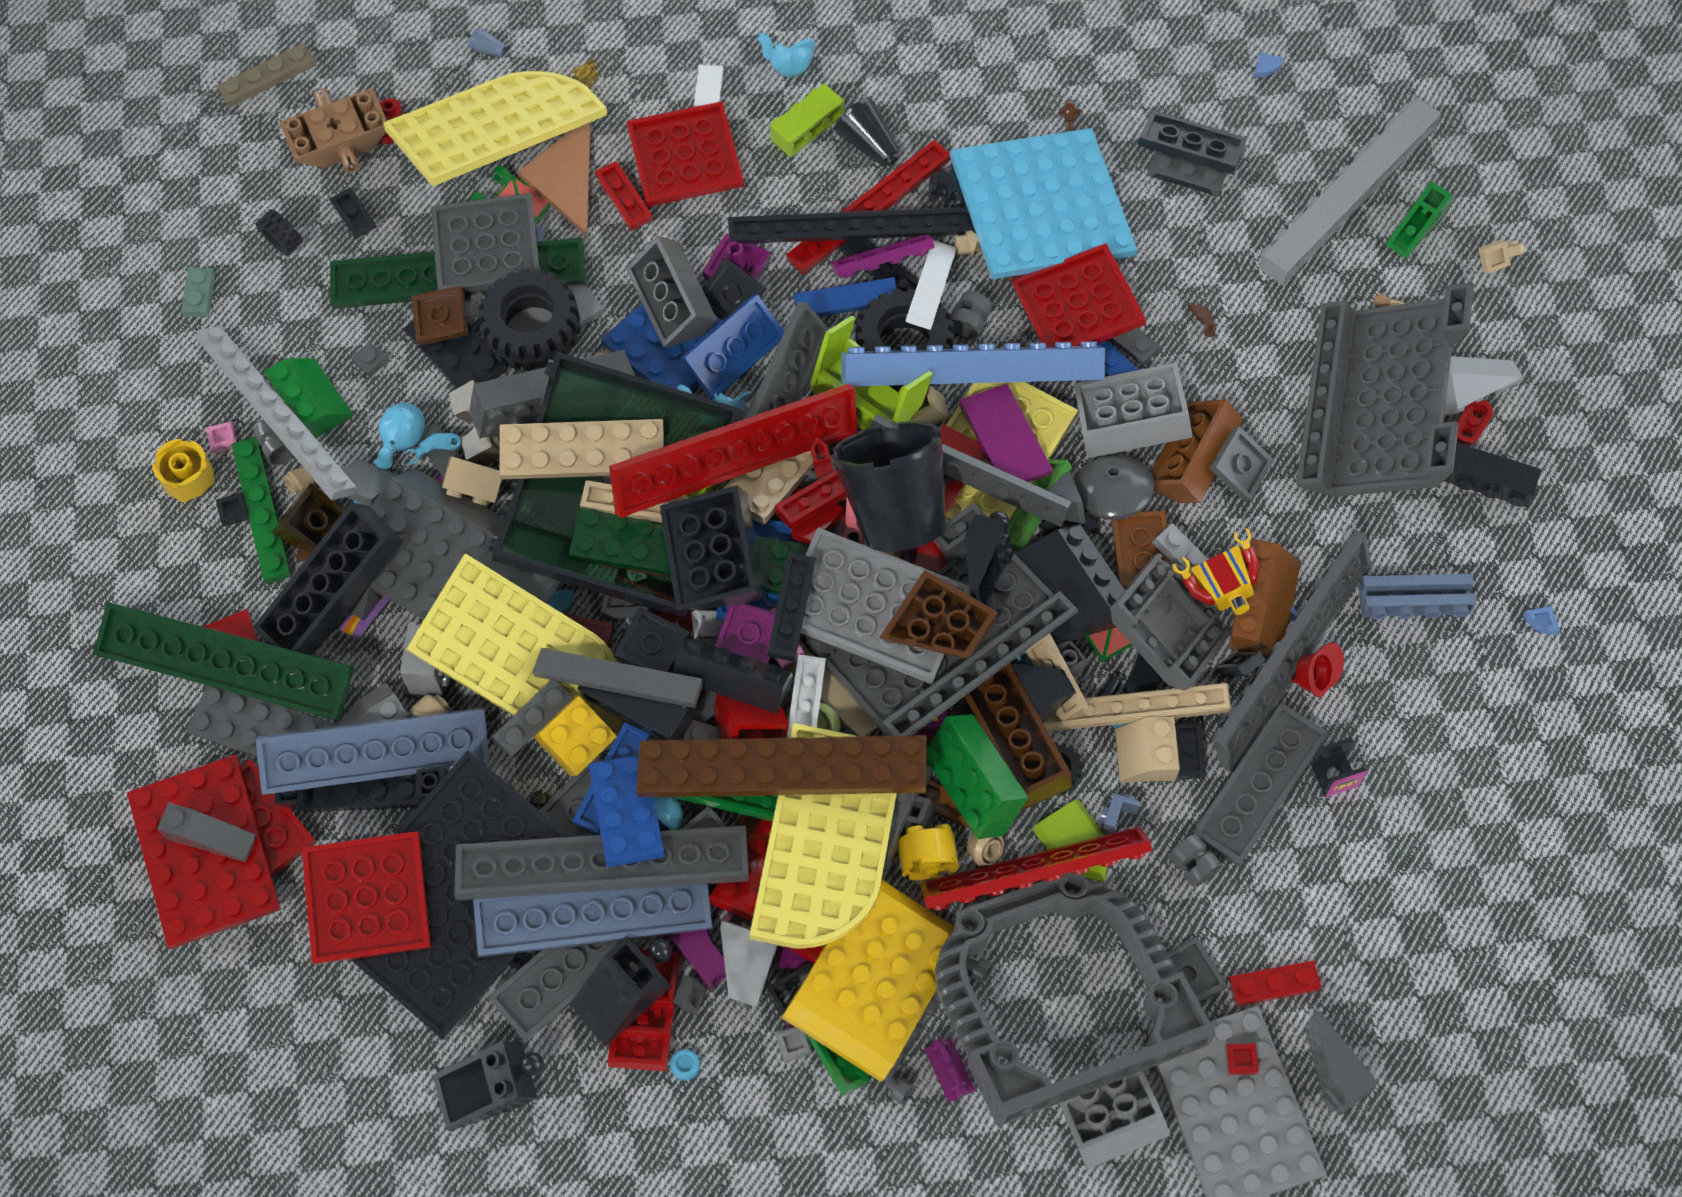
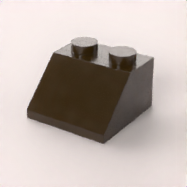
[272,483,346,553]

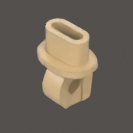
[955,231,982,257]

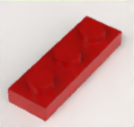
[594,161,653,231]
[774,470,847,530]
[1228,960,1322,1007]

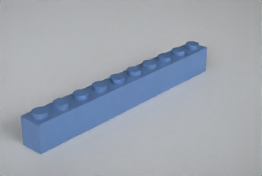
[841,341,1105,386]

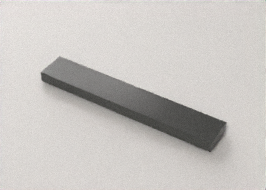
[533,648,703,708]

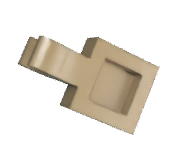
[1479,240,1525,274]

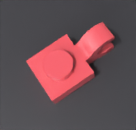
[843,498,864,543]

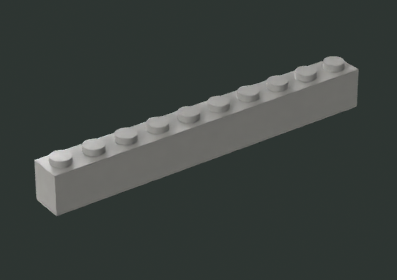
[1259,97,1442,285]

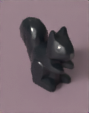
[928,164,966,208]

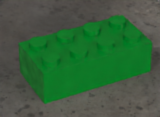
[927,714,1028,839]

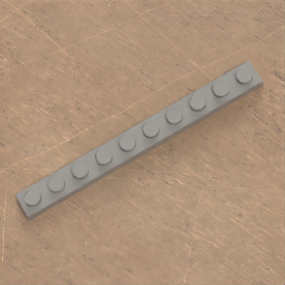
[196,326,356,500]

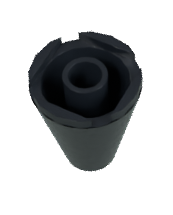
[833,97,900,167]

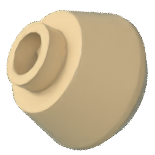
[967,833,1004,867]

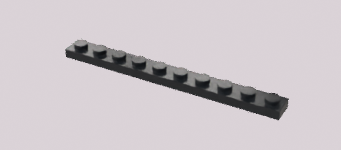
[727,207,976,244]

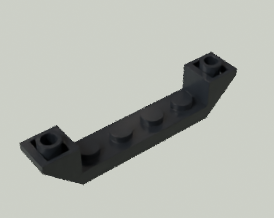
[274,768,446,812]

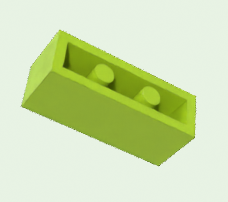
[770,83,845,158]

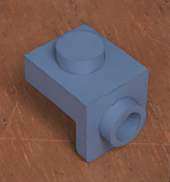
[1099,793,1141,835]

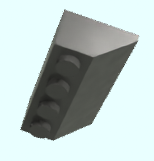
[626,236,717,348]

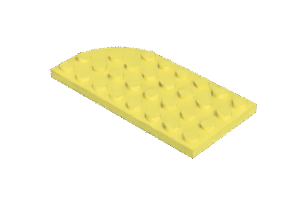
[384,71,607,187]
[405,553,623,734]
[749,723,897,948]

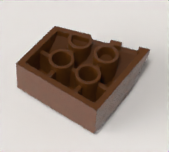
[880,570,997,659]

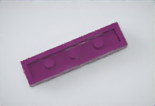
[830,234,935,278]

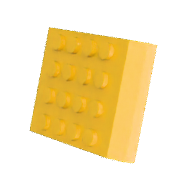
[781,879,953,1082]

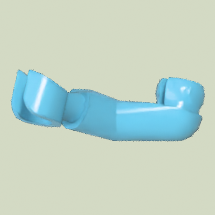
[404,433,461,464]

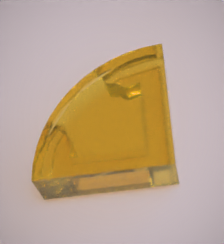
[572,59,597,89]

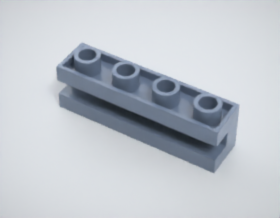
[1358,574,1477,620]

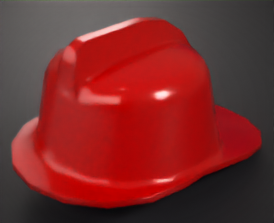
[1291,642,1344,698]

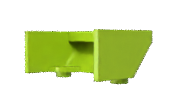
[811,316,933,431]

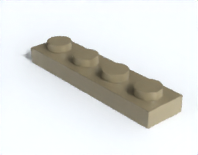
[216,43,316,108]

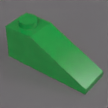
[1385,181,1455,259]

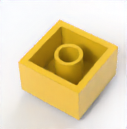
[533,696,617,777]

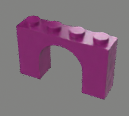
[667,900,726,991]

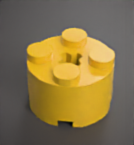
[152,439,215,502]
[898,824,959,881]

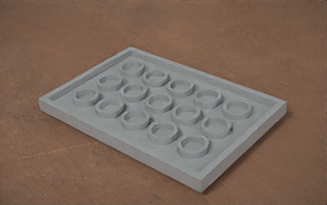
[801,528,970,684]
[1156,1006,1327,1197]

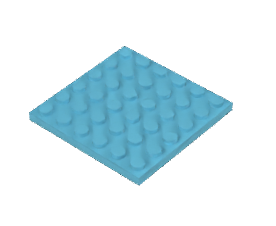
[950,128,1137,280]

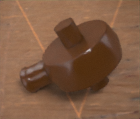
[1058,100,1081,131]

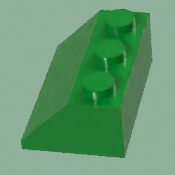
[263,358,354,438]

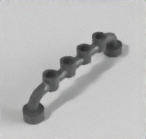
[884,958,994,1105]

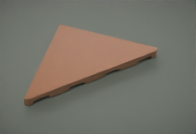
[518,123,590,235]

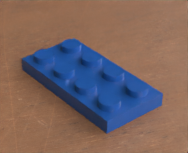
[681,294,784,399]
[589,755,664,868]

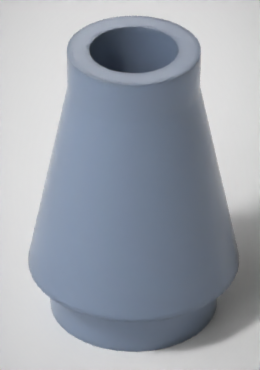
[468,28,507,58]

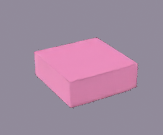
[206,421,237,454]

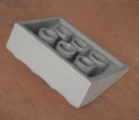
[1074,362,1192,458]

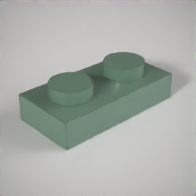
[181,268,216,317]

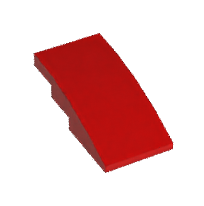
[607,949,681,1072]

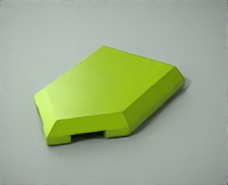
[1032,799,1107,883]

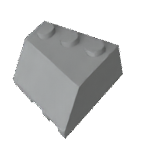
[1060,1047,1170,1169]

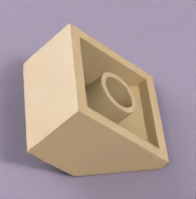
[442,456,502,506]
[1115,716,1179,783]

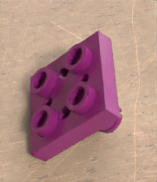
[702,233,771,280]

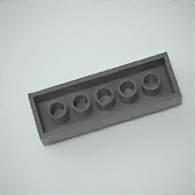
[469,350,635,439]

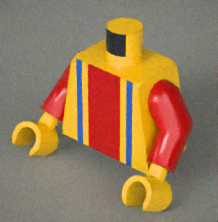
[1172,528,1260,615]

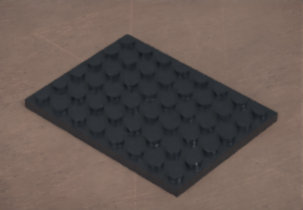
[351,750,570,1040]

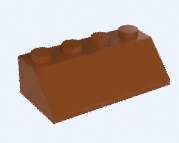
[1151,399,1244,504]
[1228,538,1301,657]

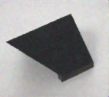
[1012,663,1076,723]

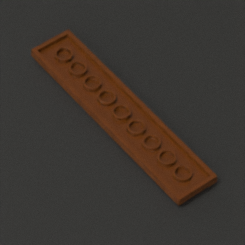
[636,735,927,797]

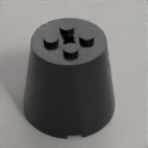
[831,421,946,552]

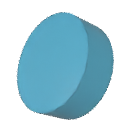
[670,1049,700,1081]

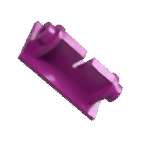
[924,1037,975,1103]

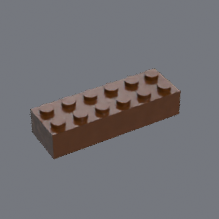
[961,663,1073,811]

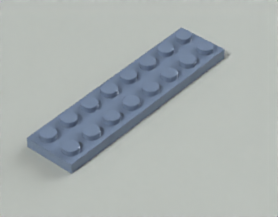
[255,707,490,795]
[473,884,712,957]

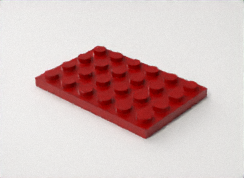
[126,754,282,950]

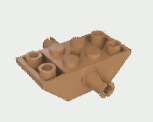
[279,88,387,174]

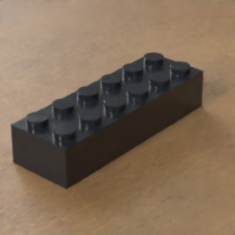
[253,502,404,656]

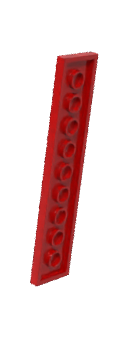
[609,383,857,518]

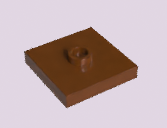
[412,285,468,346]

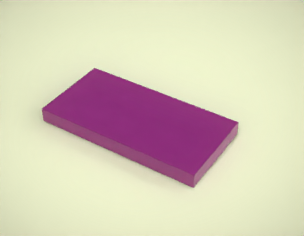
[959,384,1053,482]

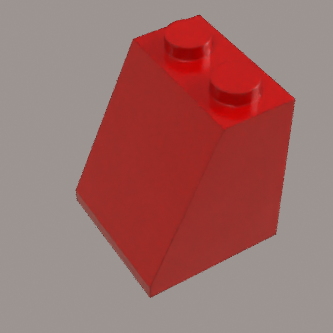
[714,694,789,739]

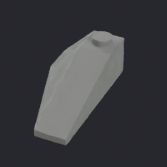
[1444,356,1523,416]
[338,683,409,726]

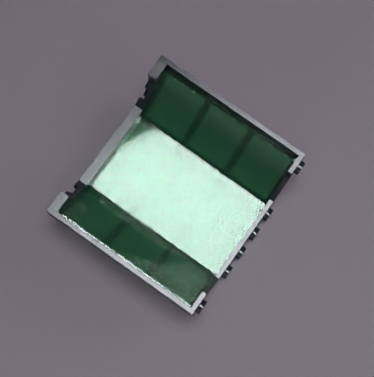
[488,352,745,618]

